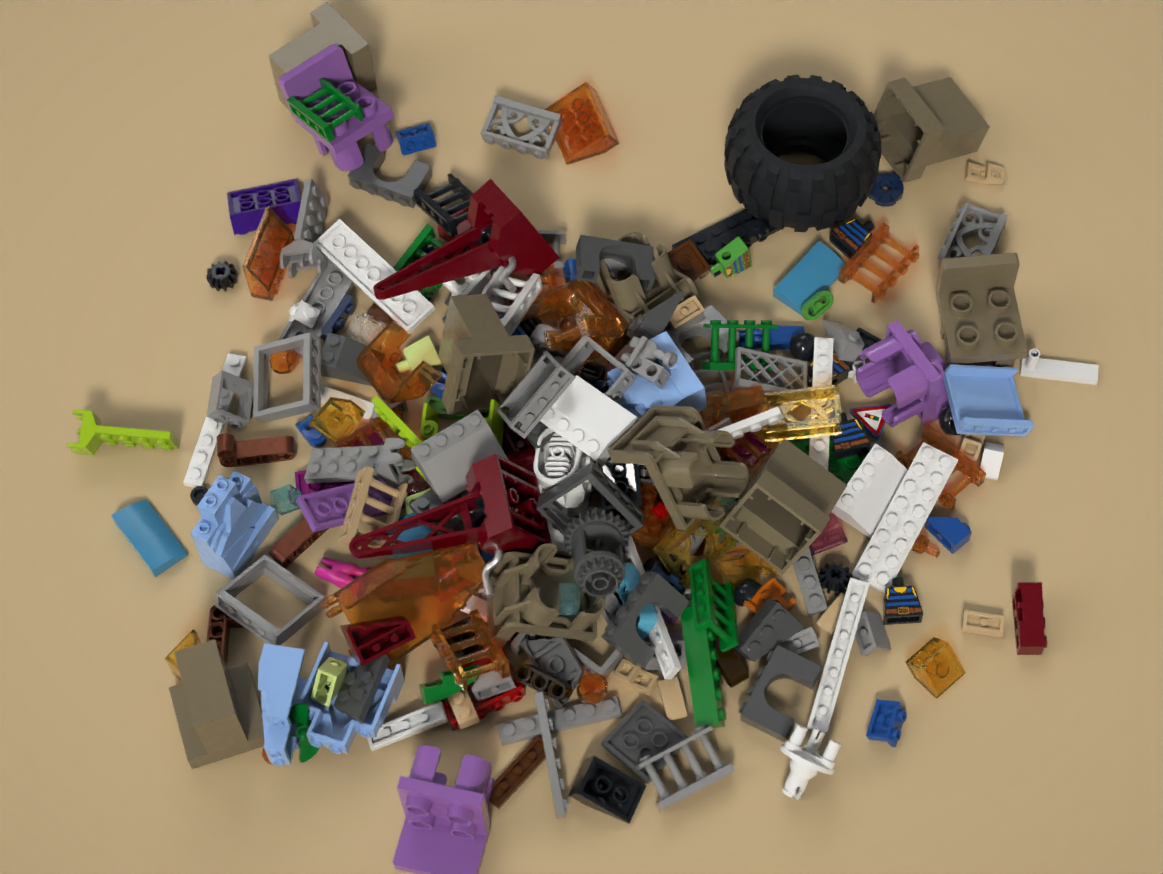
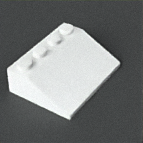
[540,375,638,466]
[831,443,908,539]

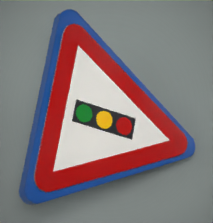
[850,404,891,439]

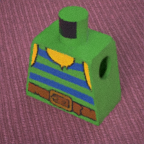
[710,236,752,279]

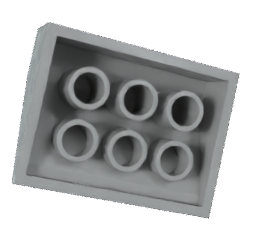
[410,410,508,504]

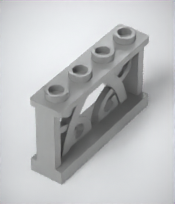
[480,95,563,159]
[938,202,1008,266]

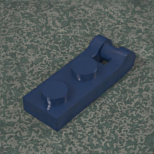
[321,294,356,343]

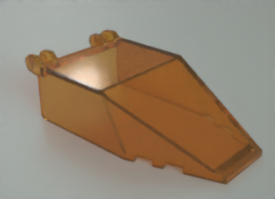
[320,543,492,667]

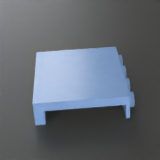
[943,363,1034,437]

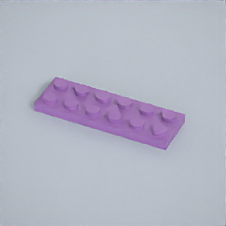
[296,478,411,532]

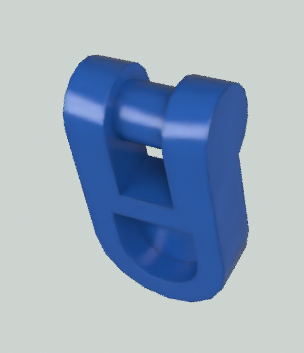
[295,414,327,448]

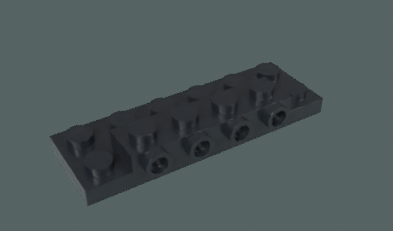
[672,208,781,265]

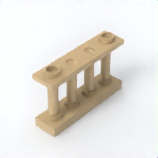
[339,466,408,559]

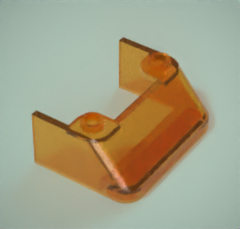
[535,279,628,365]
[356,320,443,403]

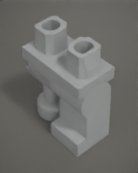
[620,336,678,389]

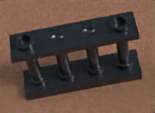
[413,173,473,237]

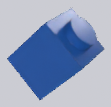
[925,516,972,554]

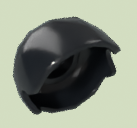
[790,332,815,361]
[939,406,961,435]
[734,578,762,607]

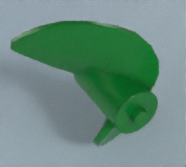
[289,703,320,763]

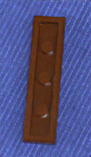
[489,735,546,809]

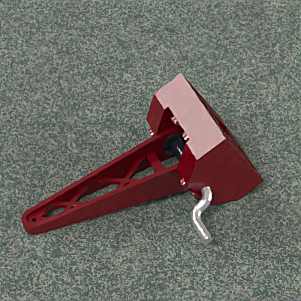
[373,179,560,300]
[349,454,552,597]

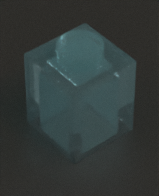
[270,484,302,515]
[558,583,580,615]

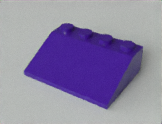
[227,179,301,235]

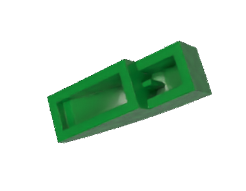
[419,665,483,704]

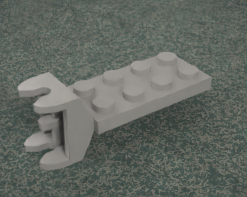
[280,178,329,278]
[304,438,416,487]

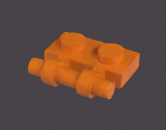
[744,577,796,615]

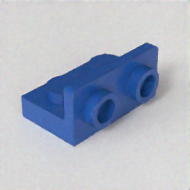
[395,123,436,156]
[866,699,907,747]

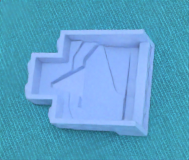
[603,331,707,426]
[190,471,278,579]
[298,642,405,754]
[258,643,308,766]

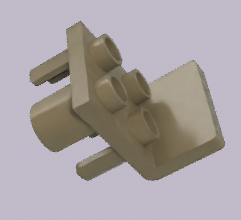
[587,232,702,332]
[936,253,1028,367]
[608,405,750,530]
[487,543,606,649]

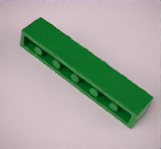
[681,606,727,729]

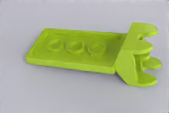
[371,395,430,485]
[67,410,180,455]

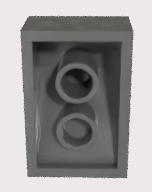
[626,291,685,339]
[321,333,384,386]

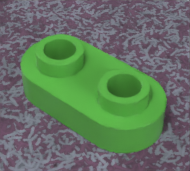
[801,290,833,320]

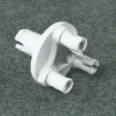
[442,270,505,312]
[779,724,842,800]

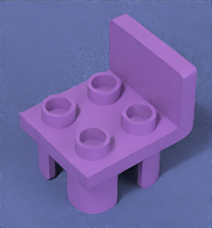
[278,44,394,171]
[856,320,950,427]
[393,745,494,874]

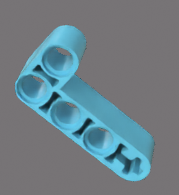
[616,562,657,640]

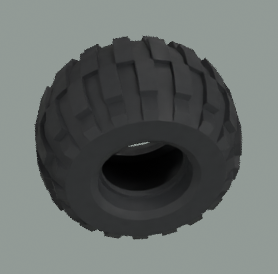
[724,75,881,232]

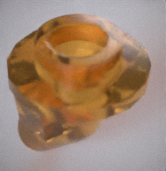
[912,535,940,558]

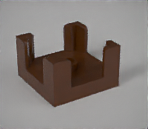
[668,239,711,281]

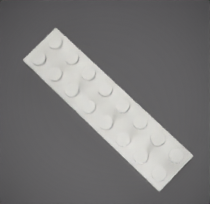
[314,219,436,334]
[852,442,958,594]

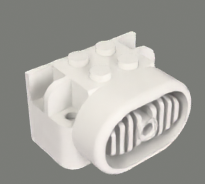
[533,427,595,517]

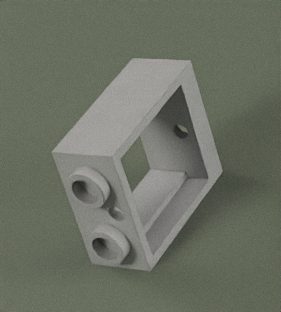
[206,370,254,430]

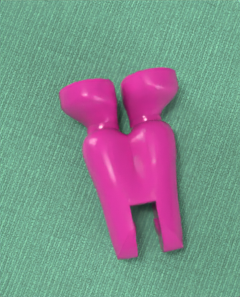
[314,557,374,601]

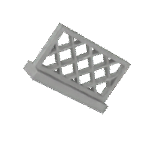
[731,347,810,408]

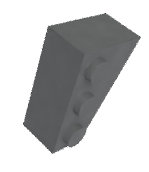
[734,599,805,662]

